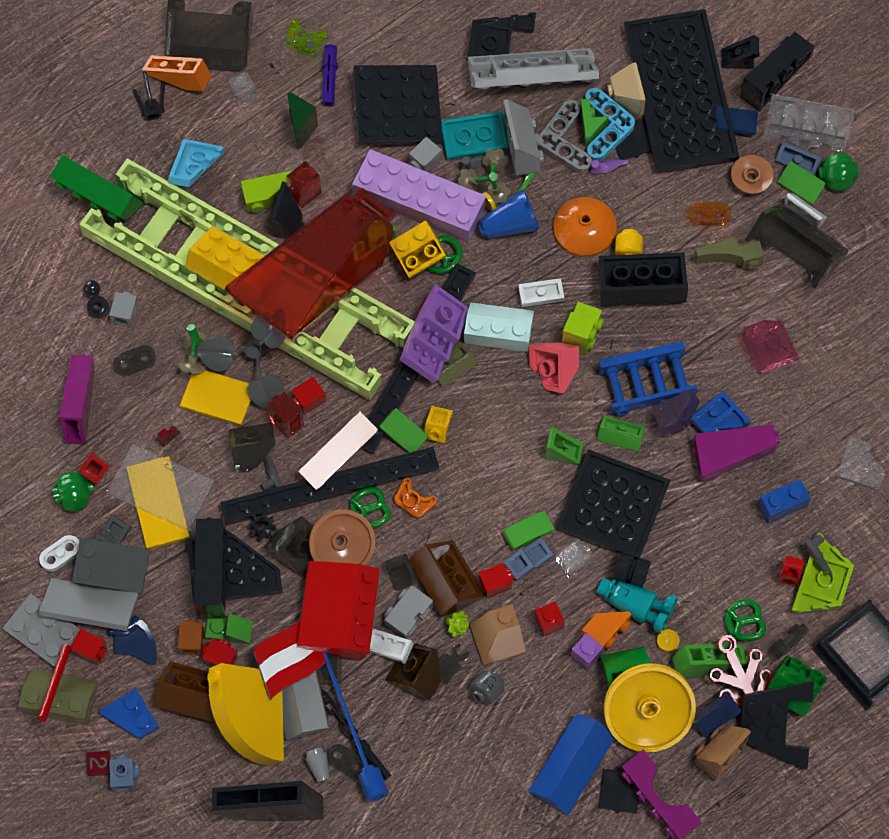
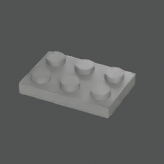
[2,593,80,668]

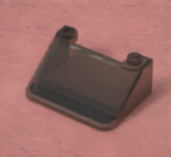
[165,0,254,72]

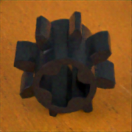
[248,512,277,541]

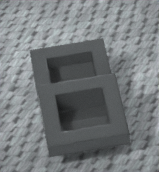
[94,515,132,544]

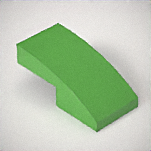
[503,511,555,550]

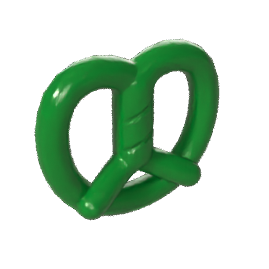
[426,235,463,275]
[350,487,391,528]
[725,599,766,641]

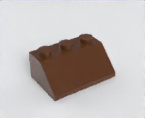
[409,540,486,616]
[153,661,216,723]

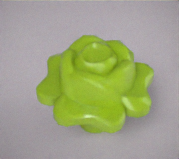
[446,610,469,637]

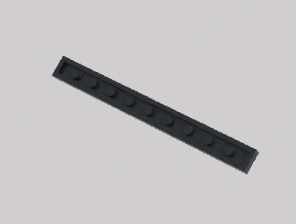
[361,264,476,454]
[220,447,439,525]

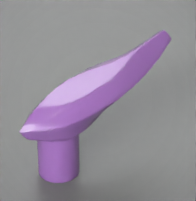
[589,159,629,174]

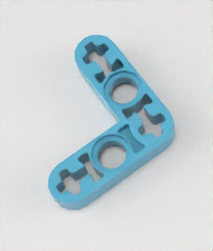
[585,88,635,162]

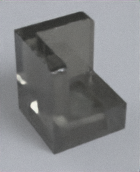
[385,554,417,591]

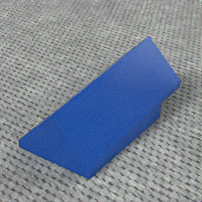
[528,713,615,816]

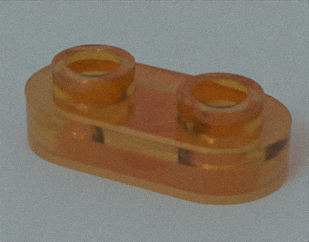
[688,202,731,225]

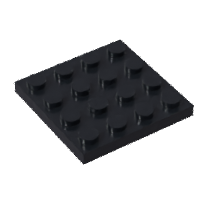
[353,65,443,145]
[556,449,671,560]

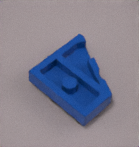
[690,391,751,433]
[98,689,159,740]

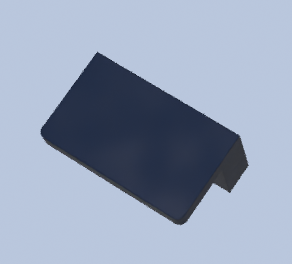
[693,692,742,737]

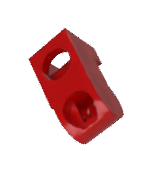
[778,555,804,587]

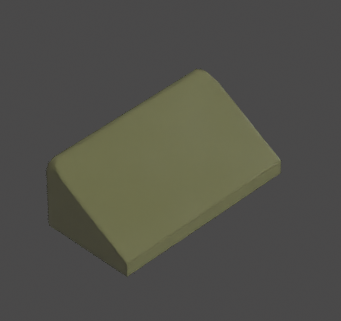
[437,343,477,387]

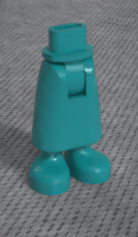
[596,578,678,634]

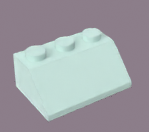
[464,302,534,352]

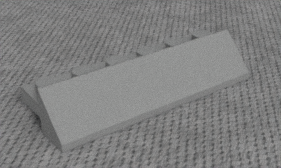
[468,48,599,89]

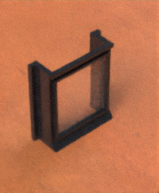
[813,599,889,711]

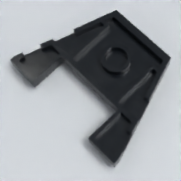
[466,12,536,89]
[741,680,815,769]

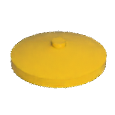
[604,663,696,752]

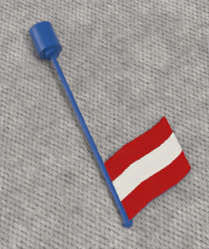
[253,620,389,802]

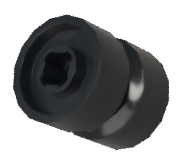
[613,551,651,588]

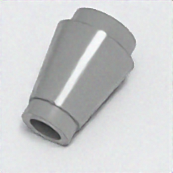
[305,747,330,783]

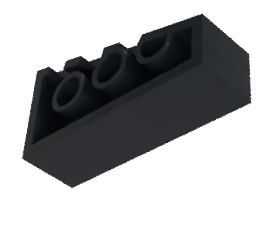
[740,32,815,112]

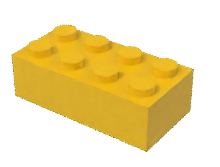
[186,226,285,309]

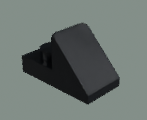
[722,35,759,69]

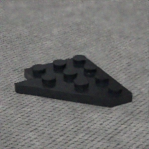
[187,517,283,602]

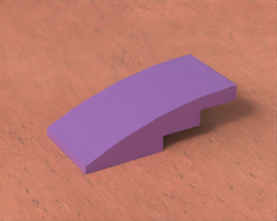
[400,285,469,383]

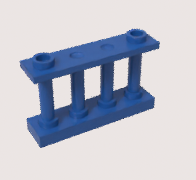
[598,341,697,416]

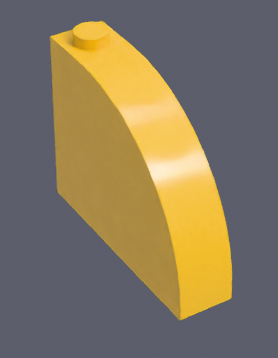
[207,663,284,766]

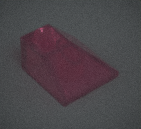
[742,320,799,375]

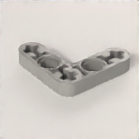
[539,100,592,174]

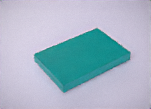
[441,111,509,161]

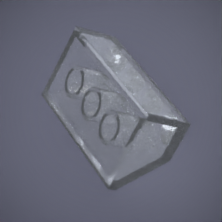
[763,94,856,151]

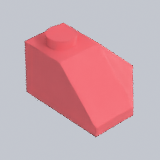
[529,343,579,393]

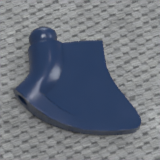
[107,615,157,665]

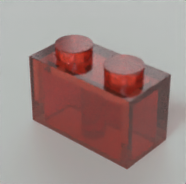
[286,161,322,208]
[268,392,305,439]

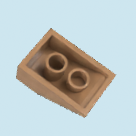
[694,725,751,781]

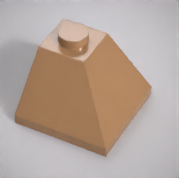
[469,604,526,666]

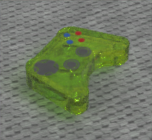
[286,19,327,54]

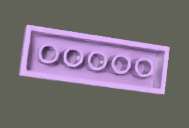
[352,149,486,242]

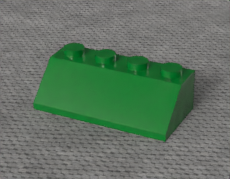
[50,155,144,221]

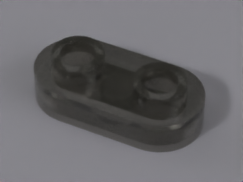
[113,345,156,376]
[771,623,810,660]
[327,744,369,780]

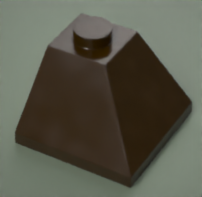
[386,643,441,701]

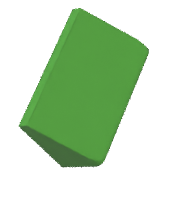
[777,162,826,205]
[379,408,429,453]
[597,416,646,451]

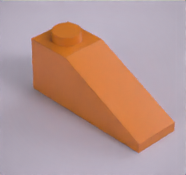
[142,55,212,91]

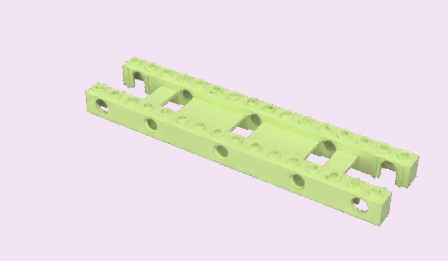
[79,158,414,400]

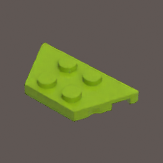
[791,533,854,613]

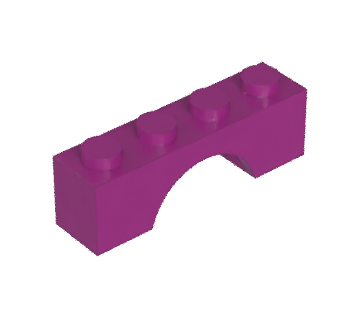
[622,749,702,839]

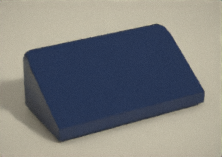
[714,107,758,135]

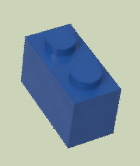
[758,479,811,524]

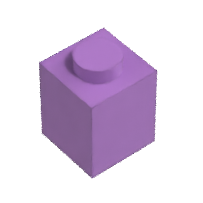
[571,633,604,670]

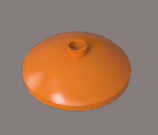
[553,197,617,257]

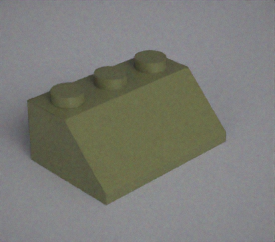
[18,669,99,725]

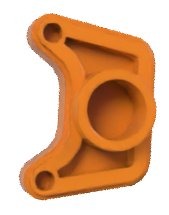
[394,478,437,519]

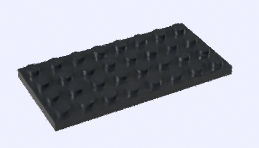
[624,9,739,173]

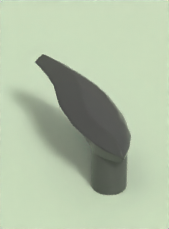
[461,154,486,170]
[261,450,280,490]
[806,535,833,575]

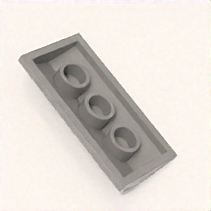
[282,671,329,741]

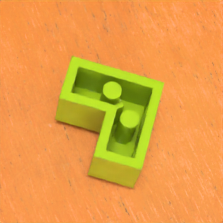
[562,302,604,356]

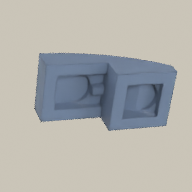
[504,537,555,580]

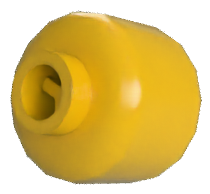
[615,229,643,255]

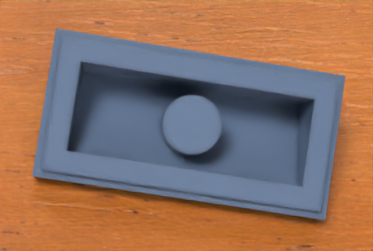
[775,141,823,176]

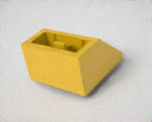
[389,220,446,278]

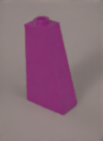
[59,354,95,444]
[693,424,780,482]

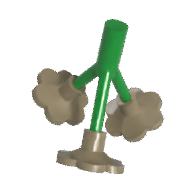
[458,149,511,205]
[178,324,235,374]

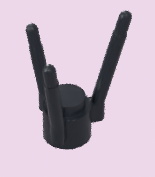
[132,71,165,120]

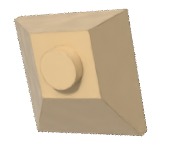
[607,63,646,119]

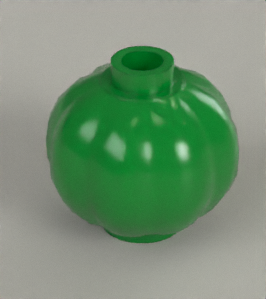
[819,152,858,191]
[52,472,94,512]

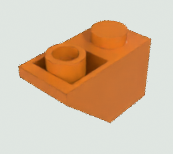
[581,611,632,651]

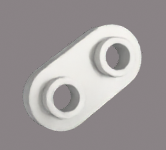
[39,535,79,572]

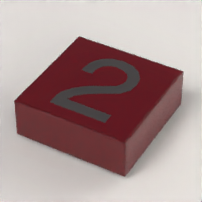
[87,751,111,776]

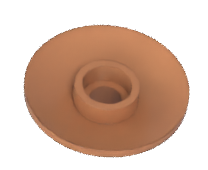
[731,155,774,194]

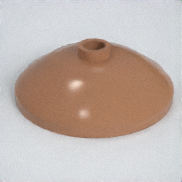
[309,509,375,565]

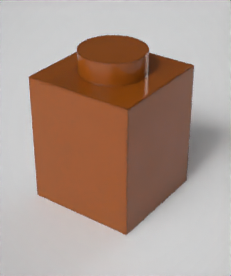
[178,620,204,655]

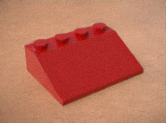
[297,561,380,661]

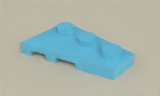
[168,139,224,187]

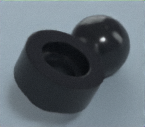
[83,280,109,319]

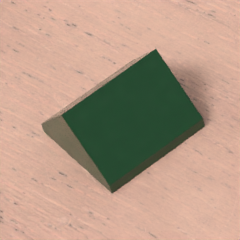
[287,92,318,149]

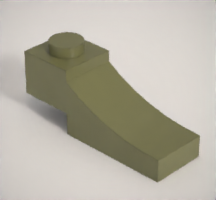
[694,238,764,269]

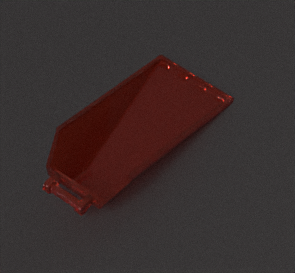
[225,188,396,340]

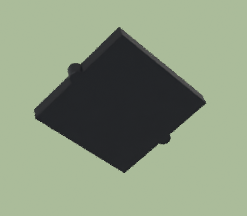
[611,119,651,160]
[599,769,639,814]

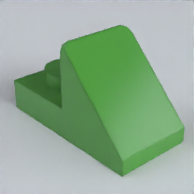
[580,99,608,146]
[205,614,253,644]

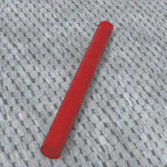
[38,644,71,722]

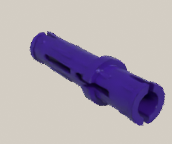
[321,44,338,107]

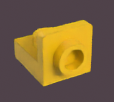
[425,406,453,443]

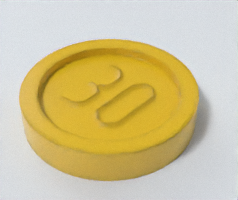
[482,192,496,212]
[657,629,679,652]

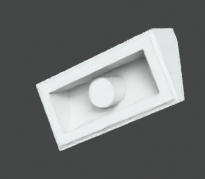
[784,193,827,228]

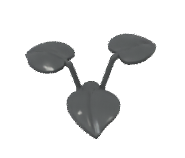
[196,309,287,410]

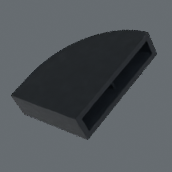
[212,781,323,821]

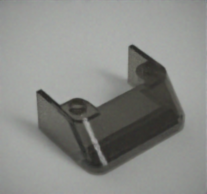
[745,204,849,288]

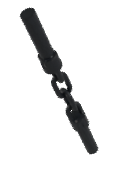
[320,687,392,781]

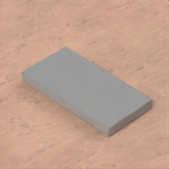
[39,578,138,631]

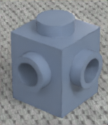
[110,755,140,792]

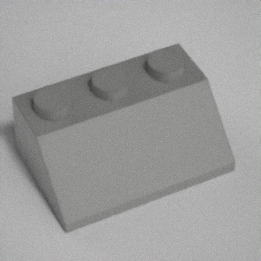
[503,99,544,175]

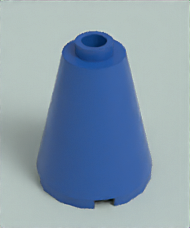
[478,190,540,239]

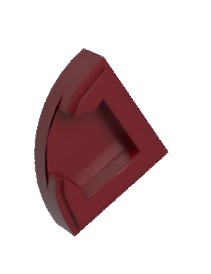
[157,426,181,447]

